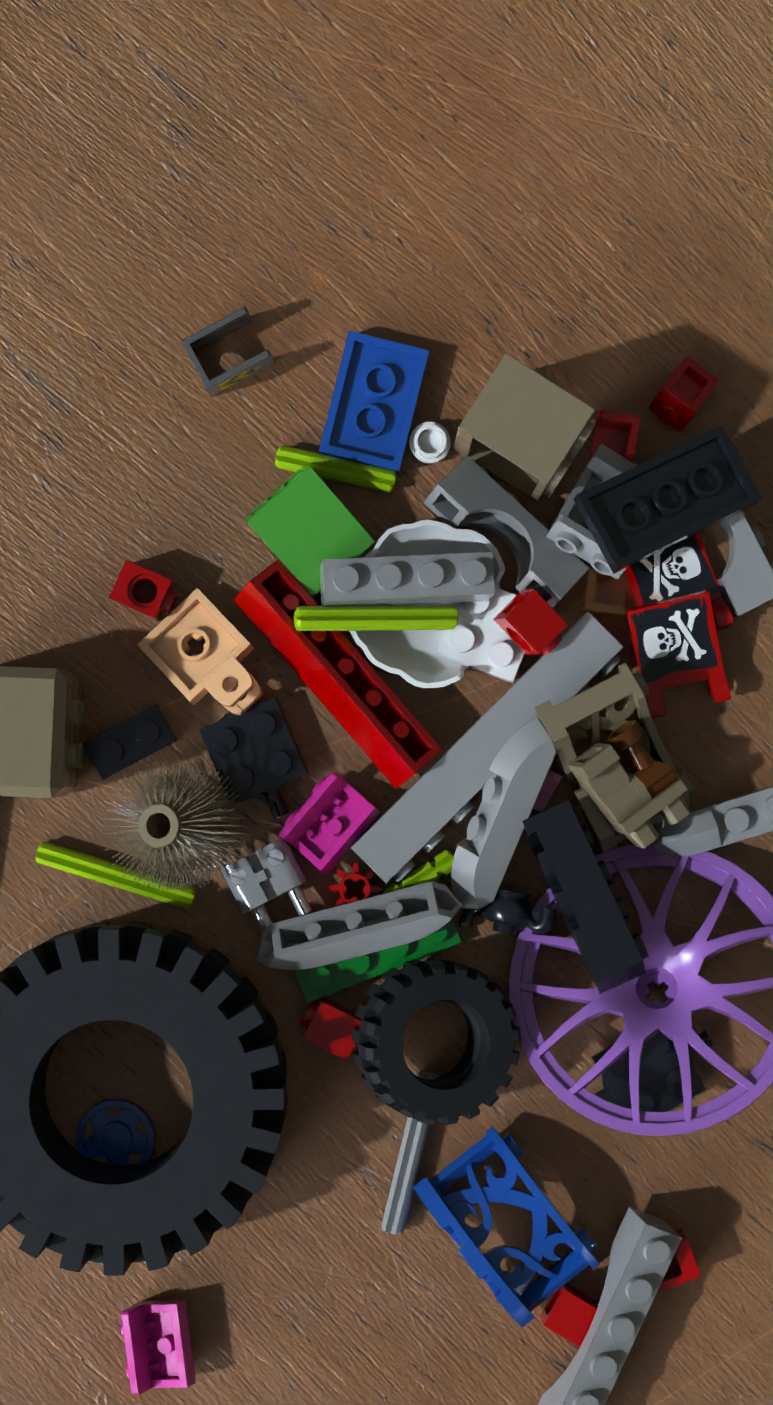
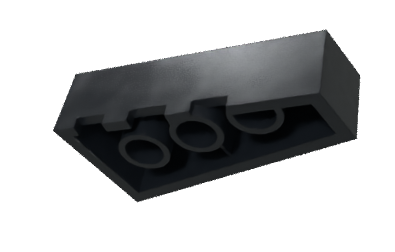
[522,800,649,994]

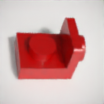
[649,356,719,431]

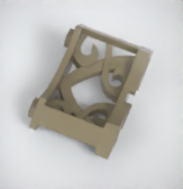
[534,663,694,853]

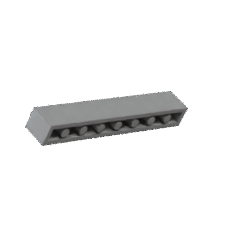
[351,612,623,883]

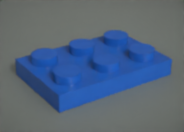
[319,331,429,473]

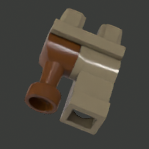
[567,720,690,848]

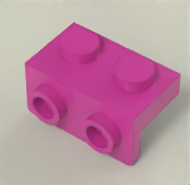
[279,772,380,875]
[121,1300,196,1394]

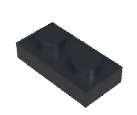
[83,704,177,780]

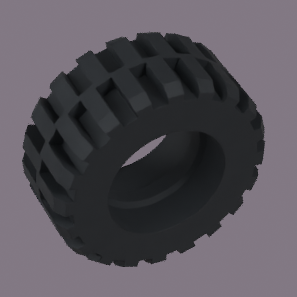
[352,957,521,1125]

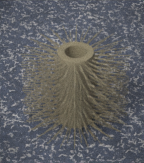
[101,761,251,890]

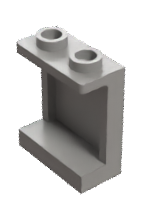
[546,444,638,579]

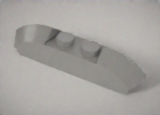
[451,717,556,909]
[653,785,773,858]
[256,881,462,970]

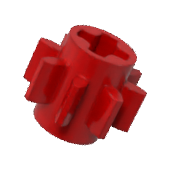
[329,862,381,906]

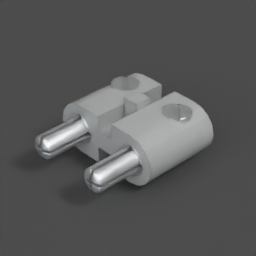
[221,838,312,933]

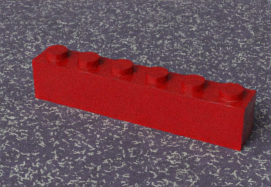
[234,559,443,789]

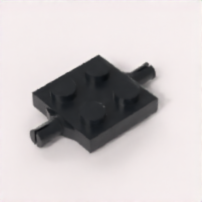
[199,688,309,819]
[591,1030,714,1112]

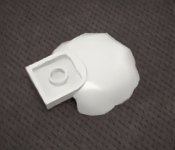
[350,520,525,688]

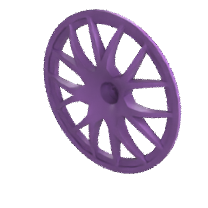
[509,843,773,1136]

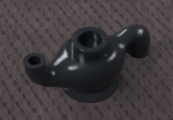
[458,889,557,934]

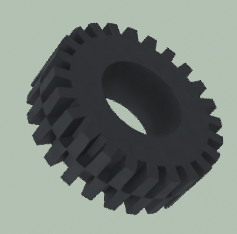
[0,922,288,1276]

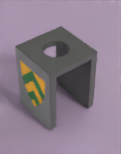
[181,307,274,398]

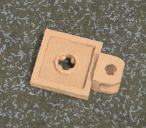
[137,588,262,715]

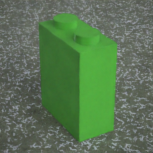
[243,464,375,597]

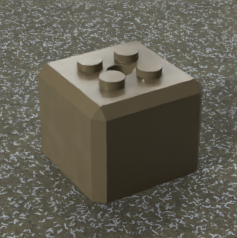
[0,666,86,798]

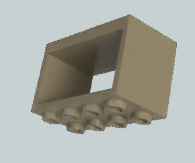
[453,353,596,502]

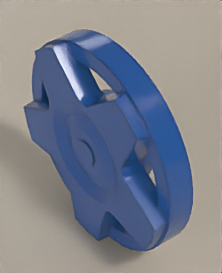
[76,1099,155,1165]

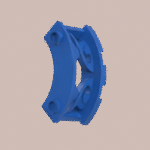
[413,1126,600,1327]

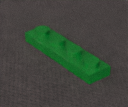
[294,919,462,1004]

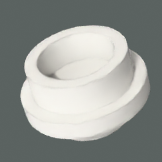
[409,422,451,464]

